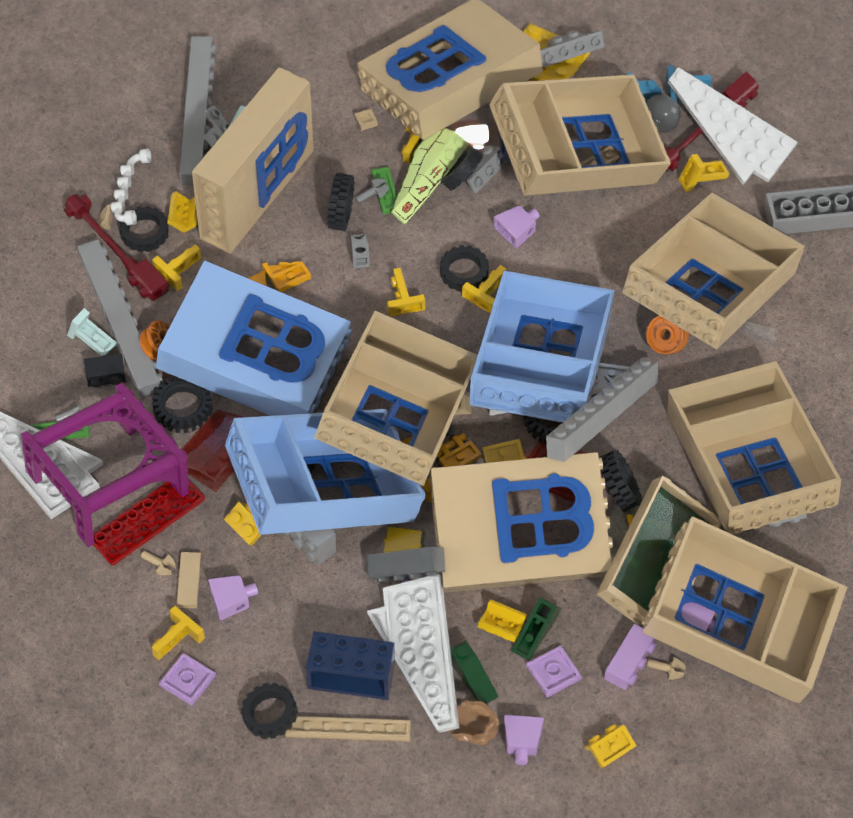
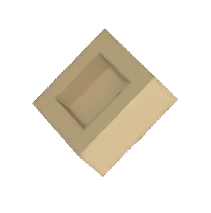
[355,109,378,131]

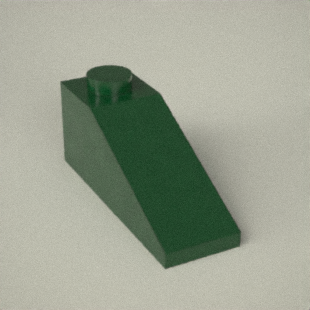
[511,597,562,661]
[450,640,499,704]

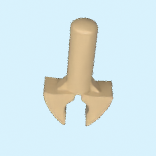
[141,551,176,575]
[646,657,686,680]

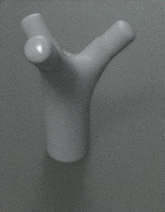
[55,403,83,422]

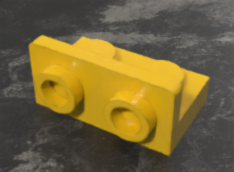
[585,724,636,768]

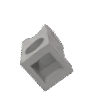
[351,234,370,268]

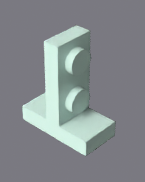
[67,308,117,356]

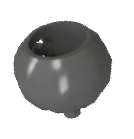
[646,95,681,133]

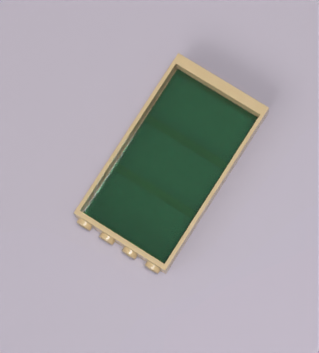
[596,476,721,628]

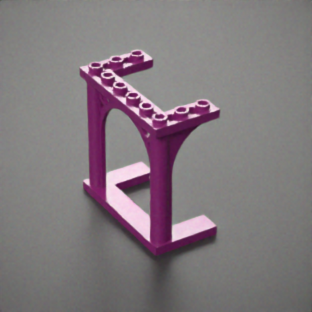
[21,383,189,547]

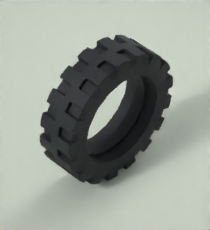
[441,146,483,191]
[119,206,169,252]
[440,245,489,292]
[241,683,298,739]

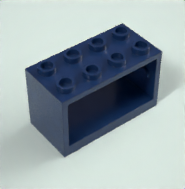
[306,631,395,700]

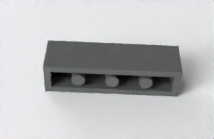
[368,547,445,583]

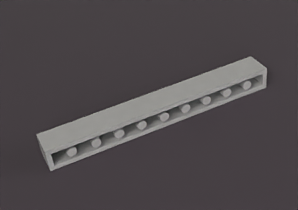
[179,36,216,185]
[77,240,163,398]
[546,357,658,462]

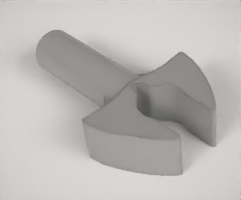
[356,179,389,203]

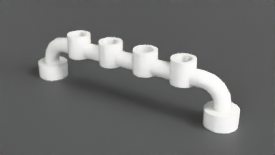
[111,149,151,225]

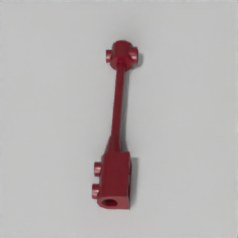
[664,71,759,172]
[64,194,169,301]

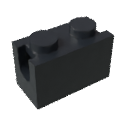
[84,353,126,388]

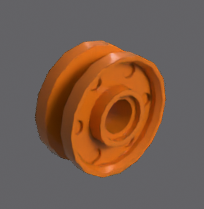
[646,316,689,354]
[139,320,170,362]

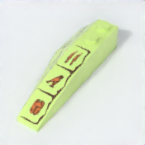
[391,128,469,224]

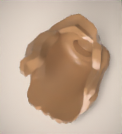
[448,700,500,745]

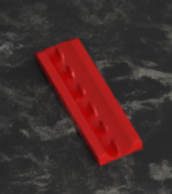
[93,479,205,566]

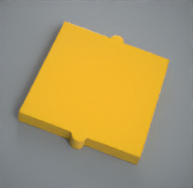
[383,527,422,553]

